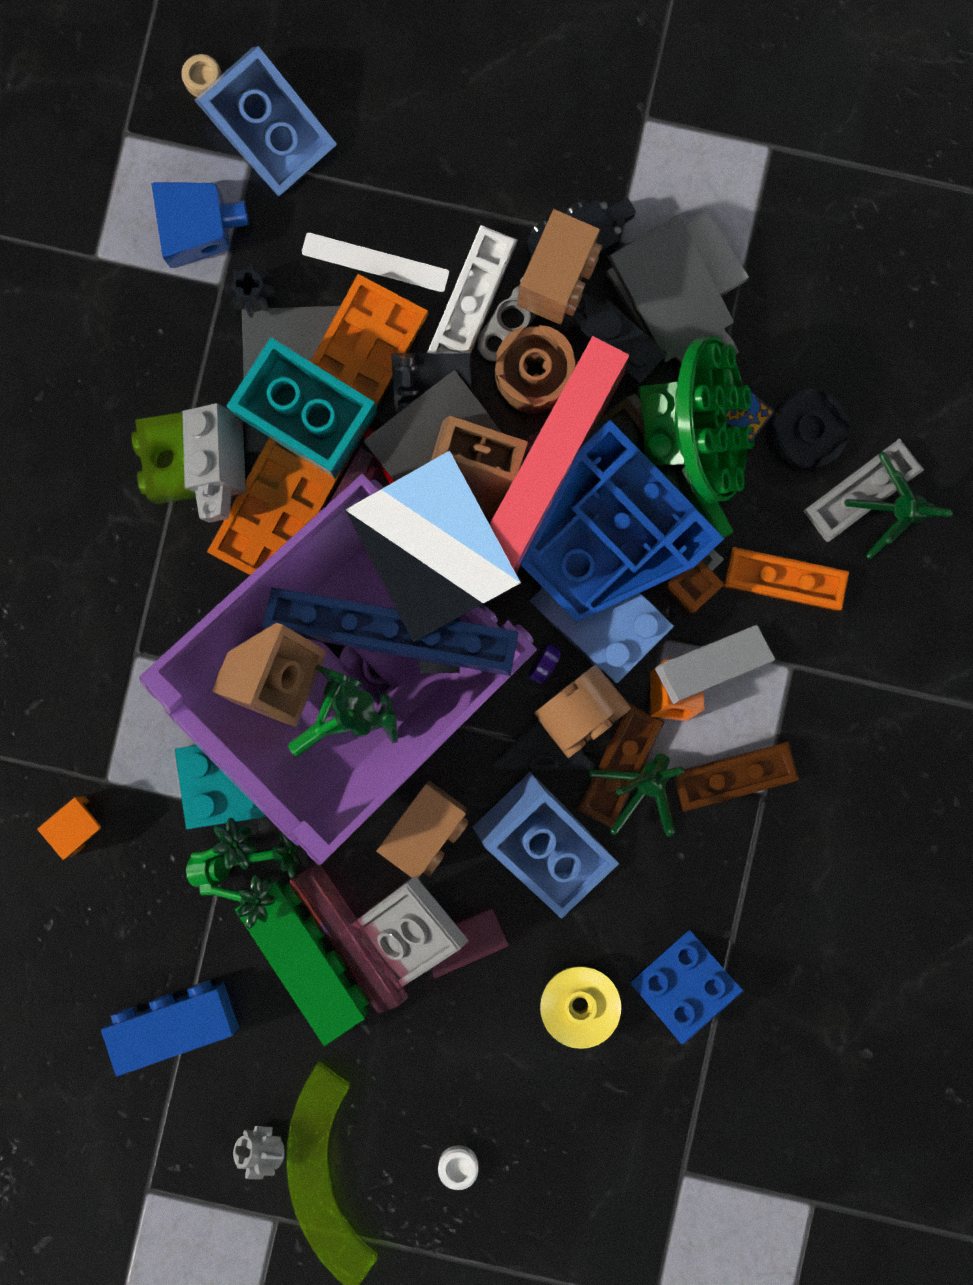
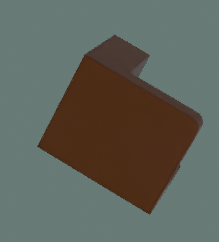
[662,560,724,615]

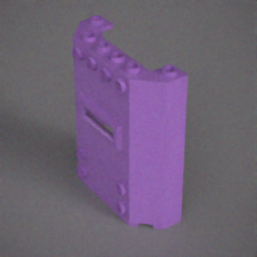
[139,474,537,866]

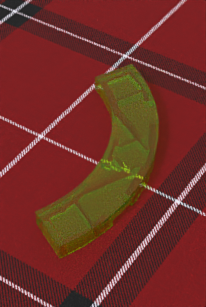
[286,1061,378,1285]

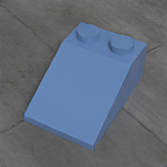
[194,46,337,196]
[529,587,674,684]
[473,772,619,919]

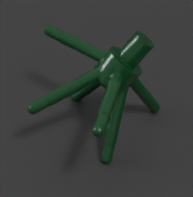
[844,452,953,559]
[588,753,685,837]

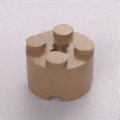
[495,325,576,415]
[534,664,631,758]

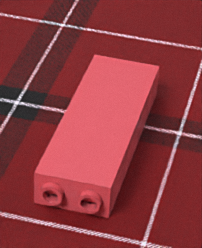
[489,336,629,574]

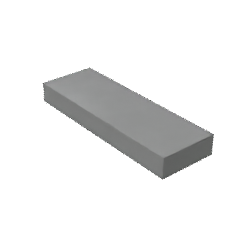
[803,439,924,542]
[655,625,775,705]

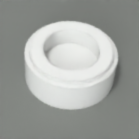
[438,1145,478,1190]

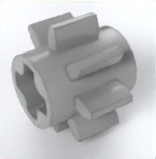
[233,1126,284,1180]

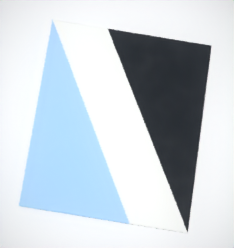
[345,451,521,642]

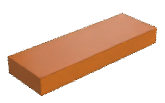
[723,547,849,611]

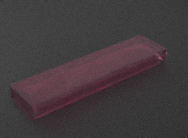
[289,864,408,1013]

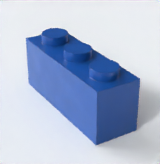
[101,980,239,1077]

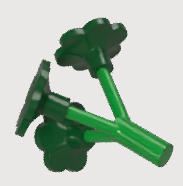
[288,664,398,757]

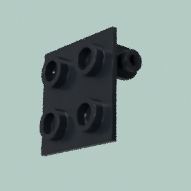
[391,353,472,415]

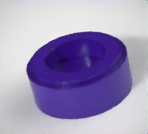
[528,643,561,684]

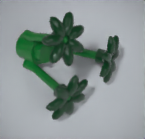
[186,817,301,929]

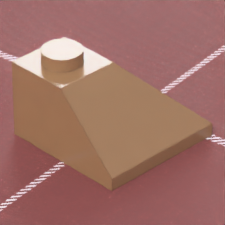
[211,623,327,727]

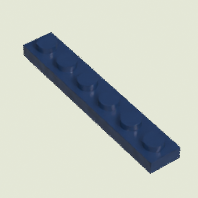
[262,587,519,676]

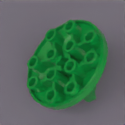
[639,336,755,502]

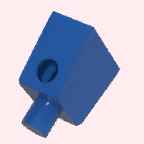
[151,182,249,268]

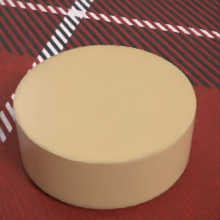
[182,54,222,97]

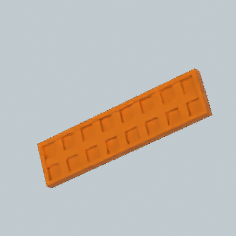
[207,274,428,575]

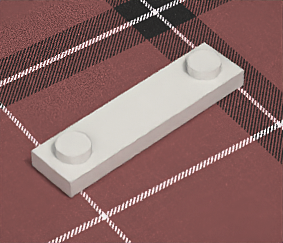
[427,225,517,354]

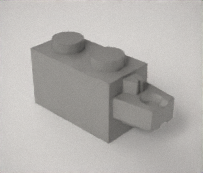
[182,403,246,522]

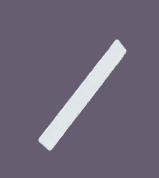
[302,233,449,292]

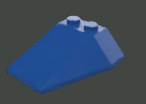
[520,420,724,622]

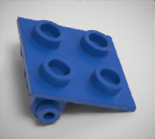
[630,930,743,1045]

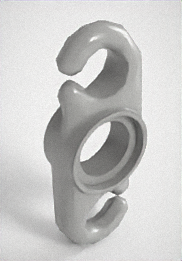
[477,277,537,362]

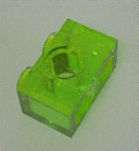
[132,412,196,504]

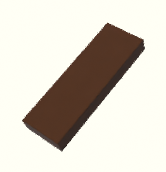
[576,703,665,828]
[673,741,799,812]

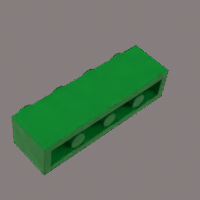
[234,878,369,1046]

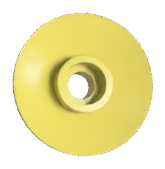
[540,966,621,1049]

